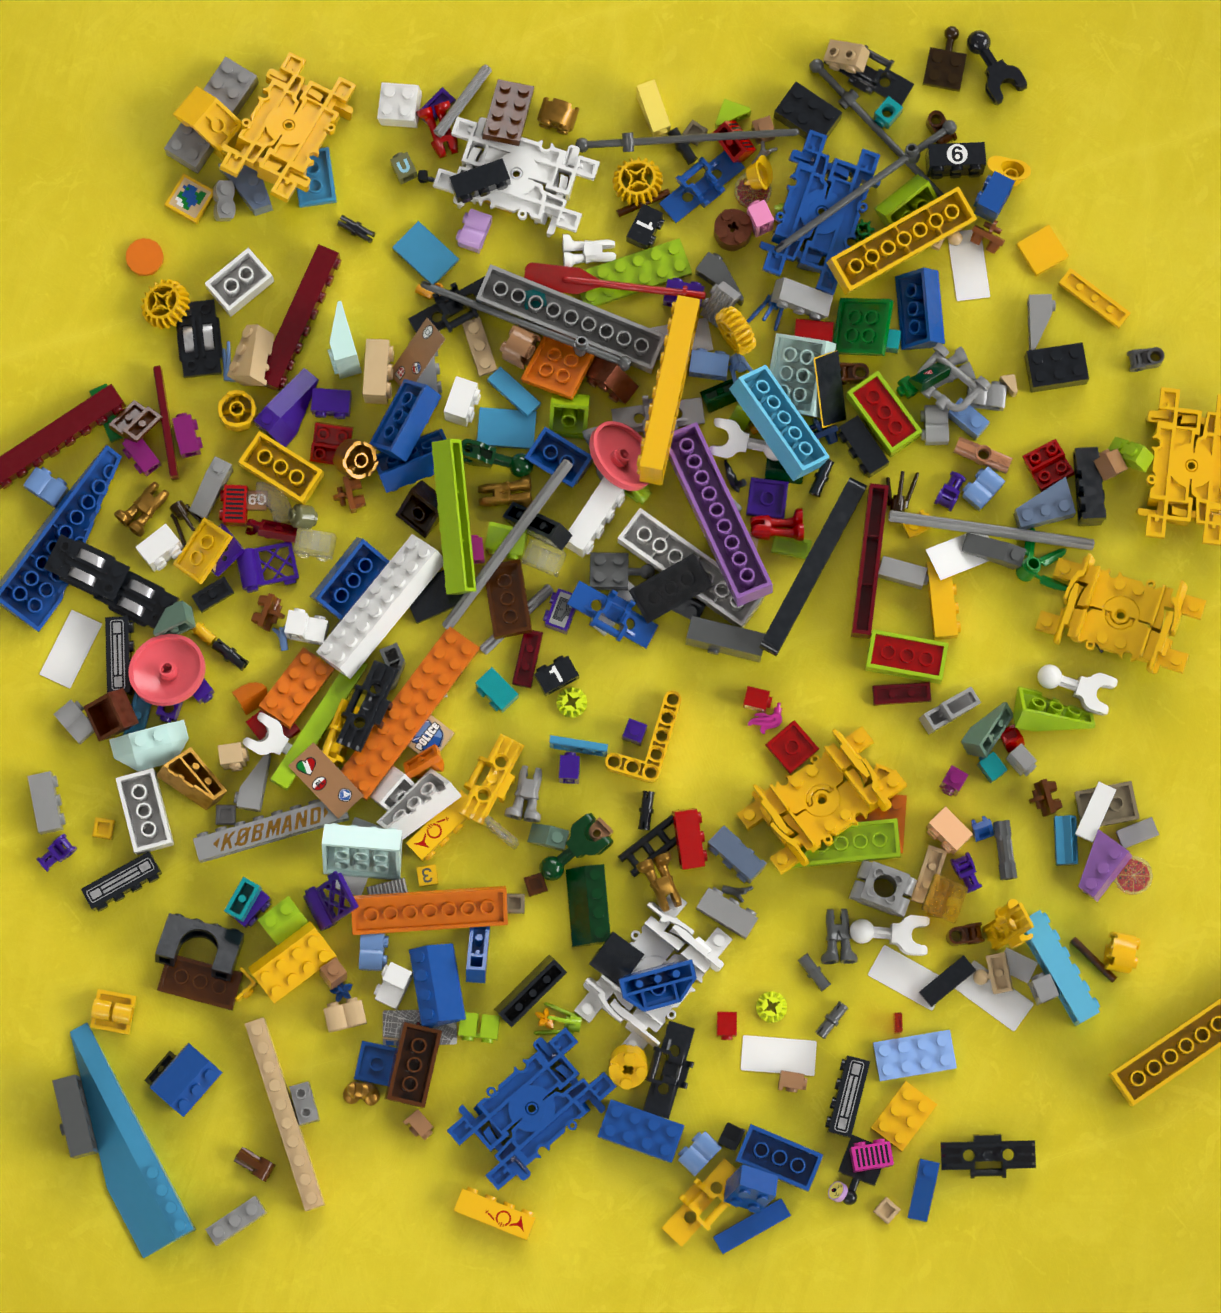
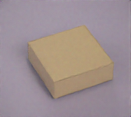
[873,1197,901,1224]

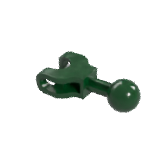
[461,439,533,478]
[540,813,613,881]

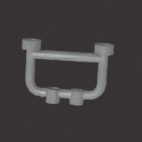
[917,343,992,412]

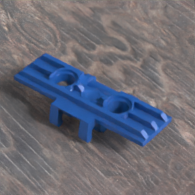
[659,151,745,223]
[567,580,658,649]

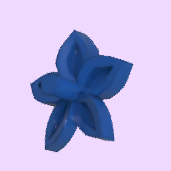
[329,982,352,1002]

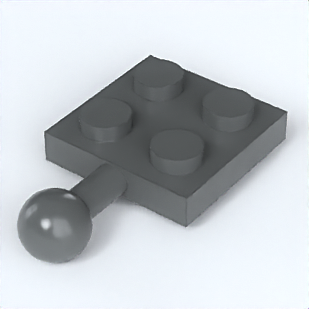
[590,552,655,590]

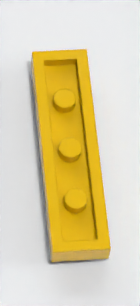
[1058,268,1131,329]

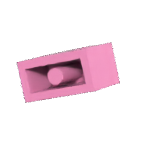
[746,200,774,237]

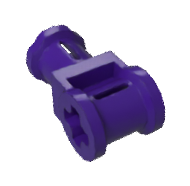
[934,471,967,512]
[37,834,77,872]
[950,852,983,894]

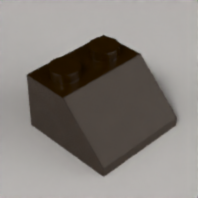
[396,480,439,538]

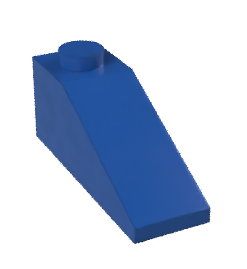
[466,926,490,983]
[907,1159,940,1222]

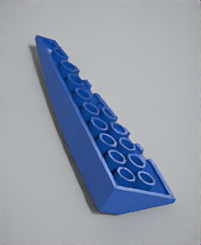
[0,445,122,632]

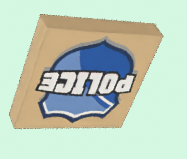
[408,715,455,754]

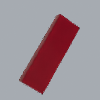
[512,630,543,689]
[872,682,931,706]

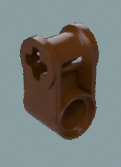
[926,110,957,144]
[840,363,869,385]
[946,922,985,946]

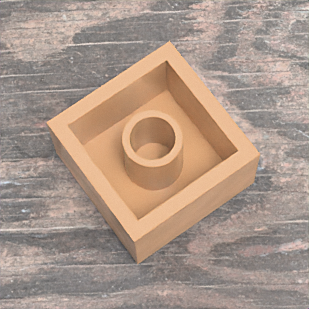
[926,806,973,855]

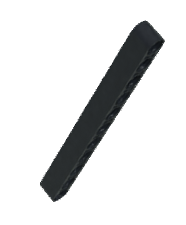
[759,477,867,656]

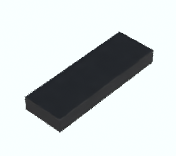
[919,955,976,1008]

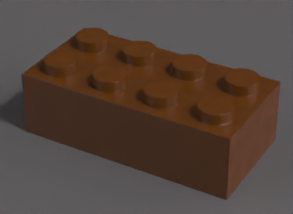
[384,1022,442,1108]

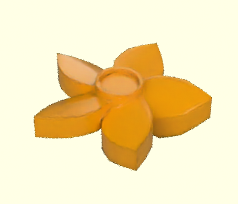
[535,1008,555,1030]

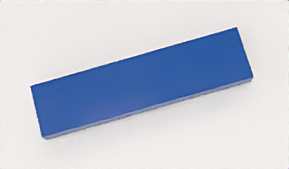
[713,1198,791,1254]

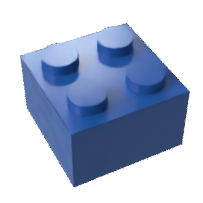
[973,171,1015,223]
[724,1164,778,1213]

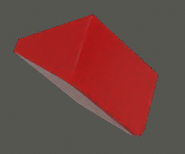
[1000,724,1025,753]

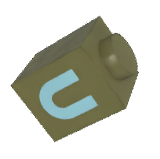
[390,152,418,184]

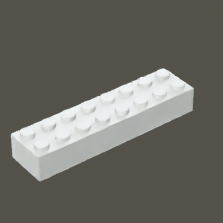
[617,508,764,628]
[316,534,443,679]

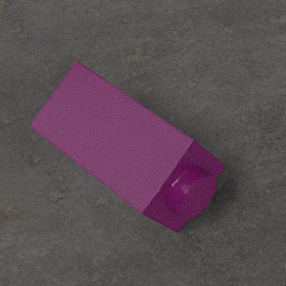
[172,413,203,459]
[122,438,162,477]
[939,765,969,797]

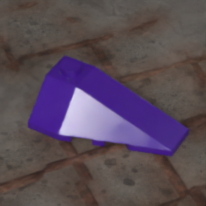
[254,368,319,447]

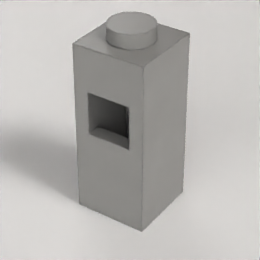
[878,556,929,589]

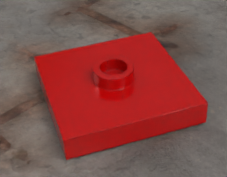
[765,720,819,774]

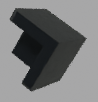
[717,1122,745,1152]

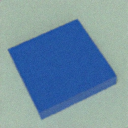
[354,1041,396,1086]

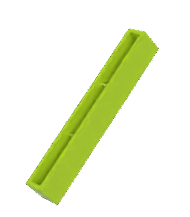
[431,439,477,595]

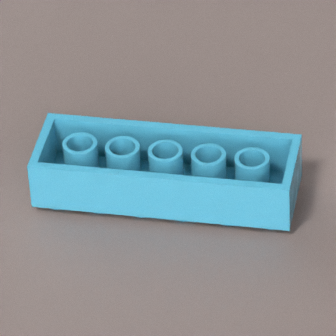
[729,365,830,481]
[1024,910,1100,1026]

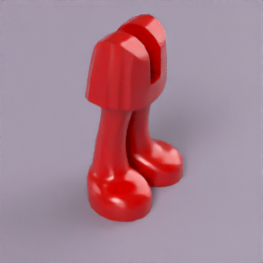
[416,101,458,159]
[750,508,804,541]

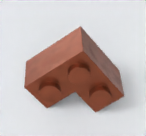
[585,356,639,404]

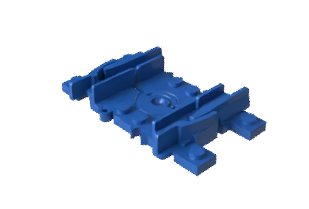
[759,129,881,295]
[447,1027,617,1190]

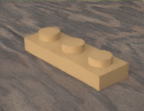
[462,317,497,377]
[911,845,947,906]

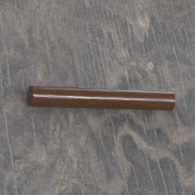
[616,189,670,217]
[1070,937,1117,983]

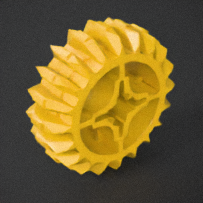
[612,156,663,206]
[140,279,191,330]
[715,306,756,356]

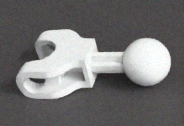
[709,418,778,461]
[1037,664,1118,716]
[242,712,292,755]
[850,915,930,956]

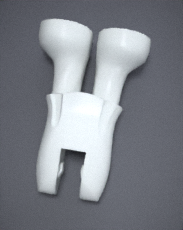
[562,234,616,267]

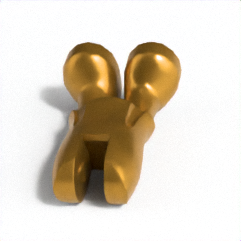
[478,475,532,508]
[114,482,169,538]
[636,852,682,912]
[343,1082,380,1106]

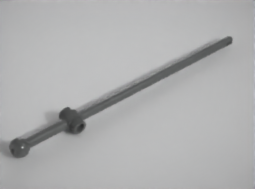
[809,59,944,197]
[774,120,957,253]
[576,129,799,153]
[420,281,632,371]

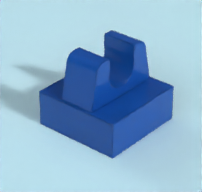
[971,816,994,842]

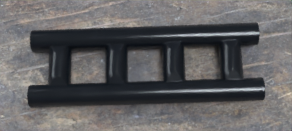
[618,809,679,878]

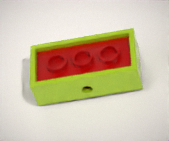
[846,371,923,457]
[865,629,949,684]

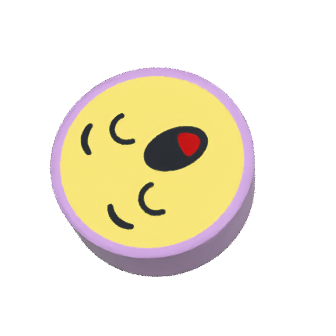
[828,1181,848,1202]

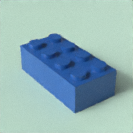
[597,1099,685,1163]
[735,1124,823,1192]

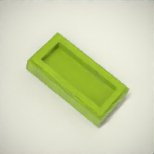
[771,536,812,560]

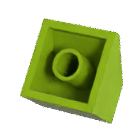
[549,393,590,439]
[485,521,528,560]

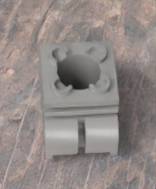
[849,860,917,918]

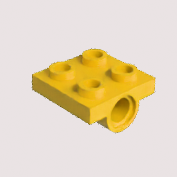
[90,989,137,1035]

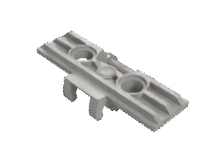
[611,395,705,437]

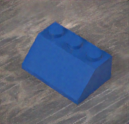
[524,427,593,488]
[149,1043,223,1117]

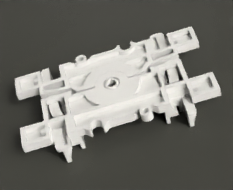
[433,117,600,238]
[574,894,733,1050]

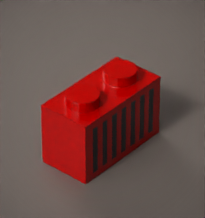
[713,120,757,163]
[219,485,249,527]

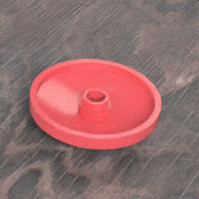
[589,421,649,491]
[128,634,206,706]

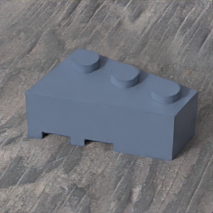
[218,163,273,216]
[1013,477,1076,530]
[708,826,767,884]

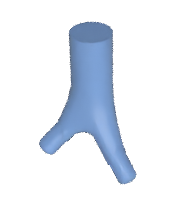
[272,624,289,651]

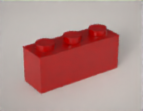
[672,808,708,870]

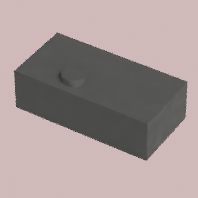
[686,616,765,662]
[52,1075,98,1159]

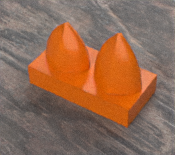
[403,744,444,779]

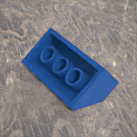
[895,267,945,350]
[369,379,442,462]
[376,428,447,493]
[310,537,390,620]
[409,943,466,1028]

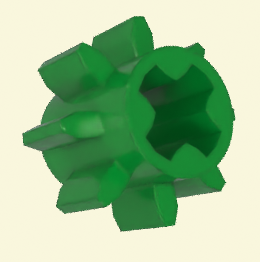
[854,219,875,242]
[896,375,919,399]

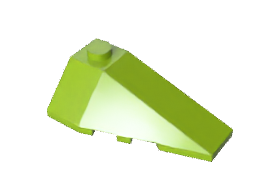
[1013,687,1095,731]

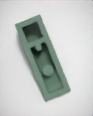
[961,702,1013,758]

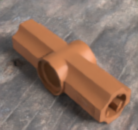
[953,437,1013,474]

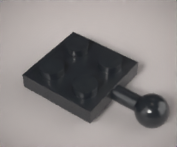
[838,1135,882,1205]

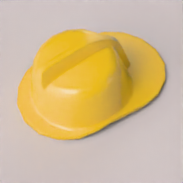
[744,155,773,190]
[987,156,1031,186]

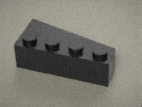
[1073,447,1106,526]

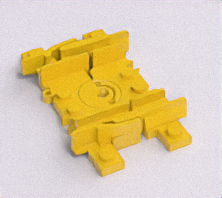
[220,52,356,203]
[1136,387,1221,546]
[1035,553,1206,674]
[737,726,907,875]

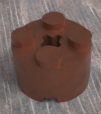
[714,209,752,251]

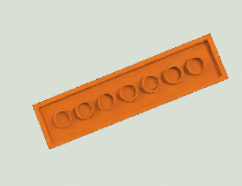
[351,886,508,935]

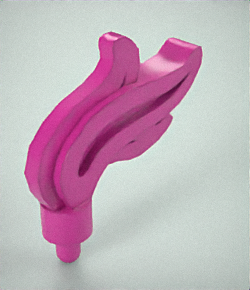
[748,702,782,734]

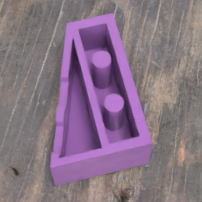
[1078,829,1132,902]

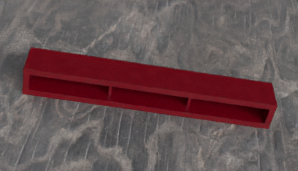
[264,244,342,392]
[0,384,126,489]
[851,483,889,639]

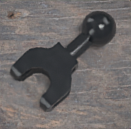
[967,30,1027,105]

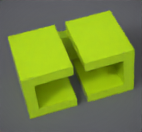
[1108,437,1155,473]
[458,1012,500,1044]

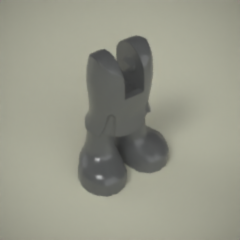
[821,909,858,964]

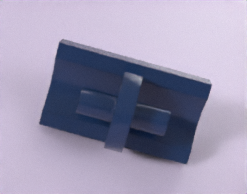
[809,417,839,445]

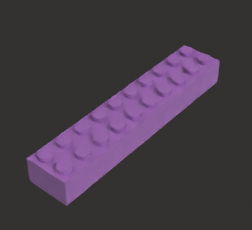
[668,422,773,607]

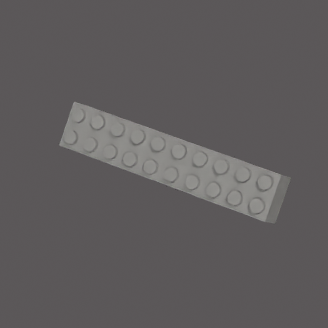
[476,264,665,374]

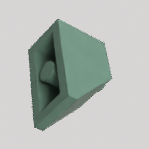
[153,601,196,636]
[527,823,570,852]

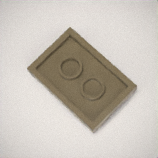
[1074,781,1140,827]

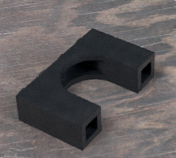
[155,913,244,982]

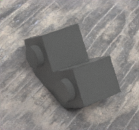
[373,643,406,693]

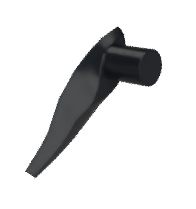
[724,459,747,493]

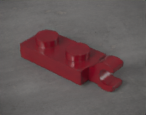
[245,519,299,543]

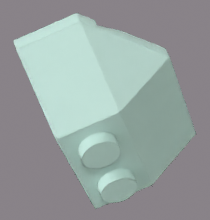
[109,720,189,772]

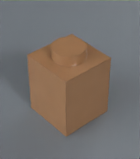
[1093,449,1128,481]
[320,957,347,990]

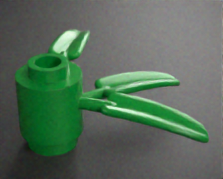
[1016,527,1068,591]

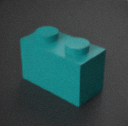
[475,667,519,713]
[224,877,262,922]

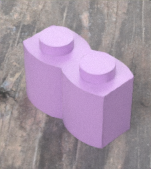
[456,208,492,253]

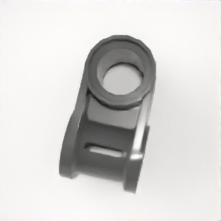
[1126,347,1164,372]

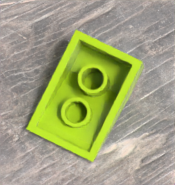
[258,896,308,945]

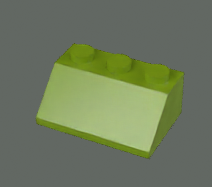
[874,174,938,227]

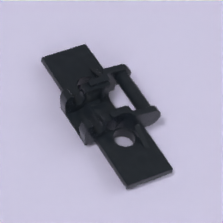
[823,45,914,106]
[408,276,485,333]
[336,660,399,753]
[643,1021,695,1119]
[940,1134,1036,1179]

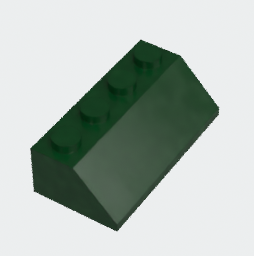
[566,864,610,947]

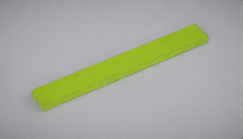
[270,663,368,790]

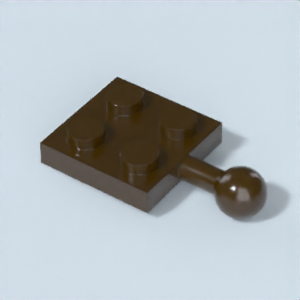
[923,26,967,92]

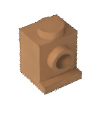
[751,115,775,145]
[589,817,613,841]
[778,1070,808,1093]
[403,1109,434,1141]

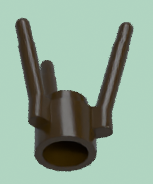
[886,471,919,512]
[170,500,202,546]

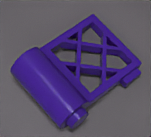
[236,542,299,593]
[303,871,359,931]

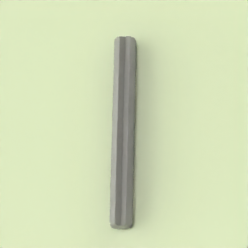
[434,65,492,137]
[480,584,554,655]

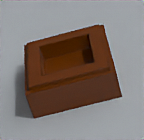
[524,873,548,897]

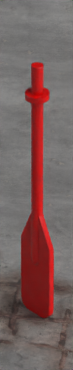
[524,262,706,299]

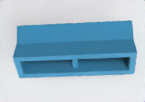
[1054,815,1078,866]

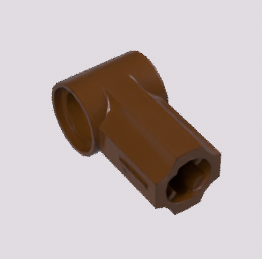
[234,1147,276,1182]

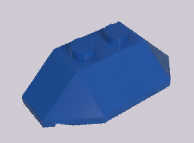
[618,959,697,1012]

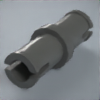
[798,953,831,991]
[815,1001,848,1039]

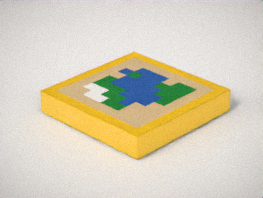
[164,173,213,224]

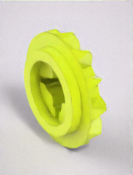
[557,687,587,718]
[756,991,787,1023]

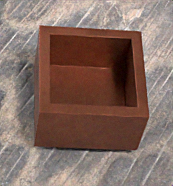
[84,688,139,742]

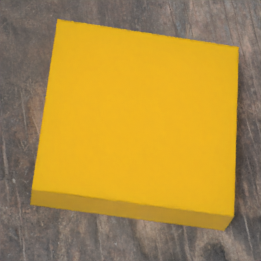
[1016,225,1069,276]

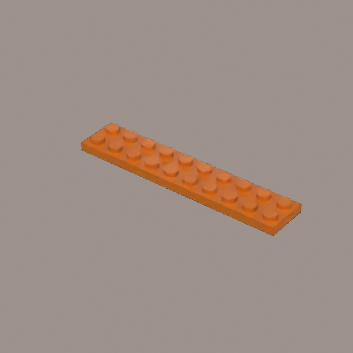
[340,627,480,801]

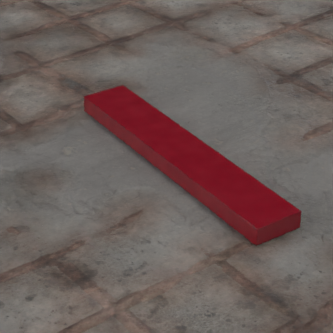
[153,365,179,480]

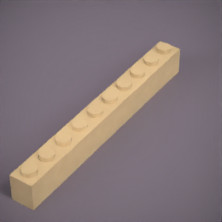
[245,1018,325,1211]

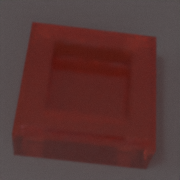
[893,1012,903,1034]

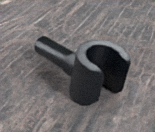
[418,170,435,183]

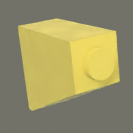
[637,80,671,137]

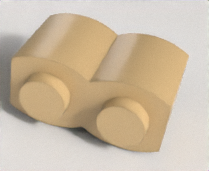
[323,997,367,1033]

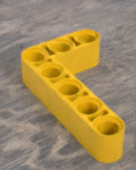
[605,690,681,783]

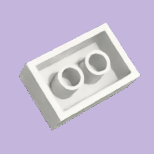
[205,248,274,317]

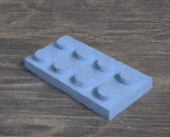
[873,1030,957,1081]

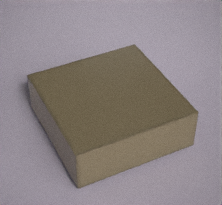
[682,120,708,146]
[507,894,525,914]

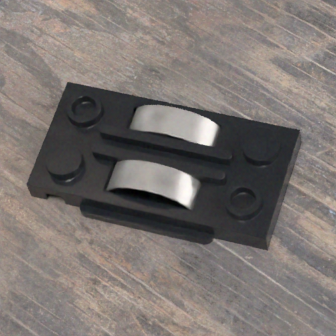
[176,299,222,378]
[44,534,130,602]
[93,571,180,629]

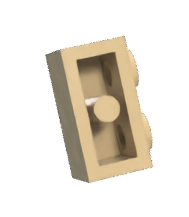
[823,39,870,73]
[218,742,250,772]

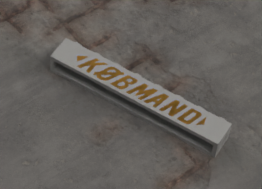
[193,799,350,863]

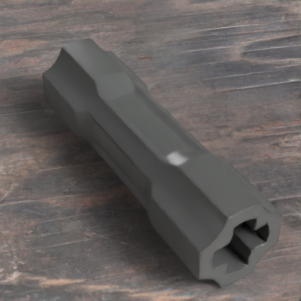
[993,820,1017,880]

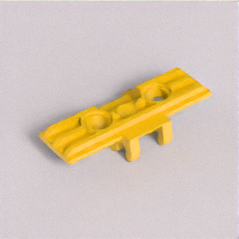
[322,699,360,767]
[459,734,525,825]
[982,899,1034,951]
[661,1158,737,1247]

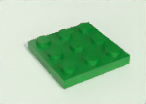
[833,298,894,356]

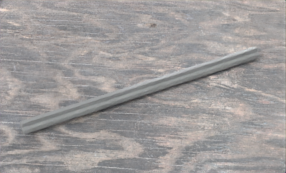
[442,459,573,629]
[888,510,1095,550]

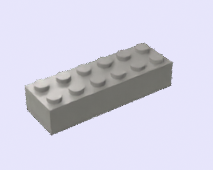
[164,56,259,174]

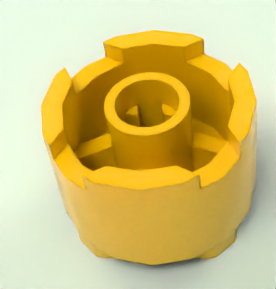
[218,390,258,432]
[1103,931,1140,974]
[609,1044,648,1090]

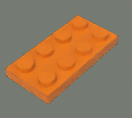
[258,647,335,729]

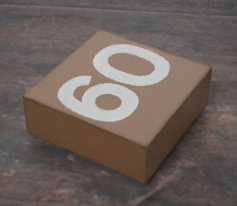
[247,491,268,511]

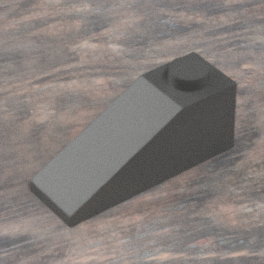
[695,252,744,306]
[962,533,1026,569]

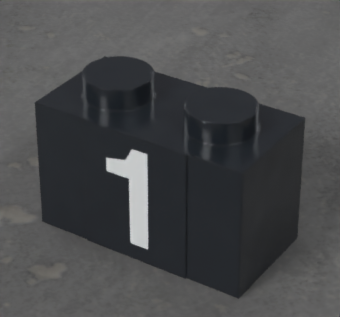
[626,204,665,250]
[534,655,579,696]

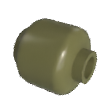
[288,504,318,530]

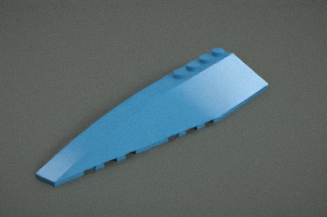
[70,1023,196,1258]

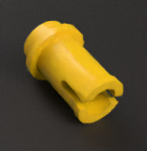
[192,622,217,646]

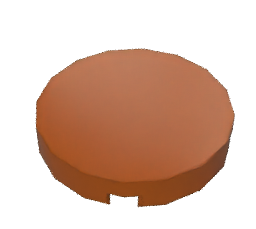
[126,238,164,276]

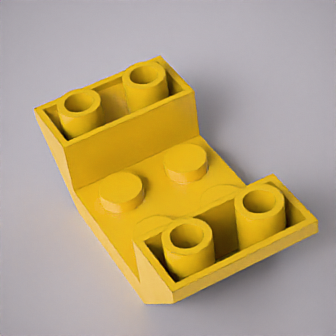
[173,86,242,161]

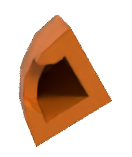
[232,682,267,715]

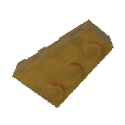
[156,747,227,810]

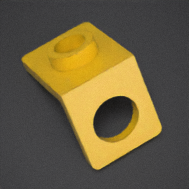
[235,967,258,1002]

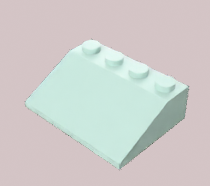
[328,301,362,379]
[769,333,836,418]
[322,823,402,880]

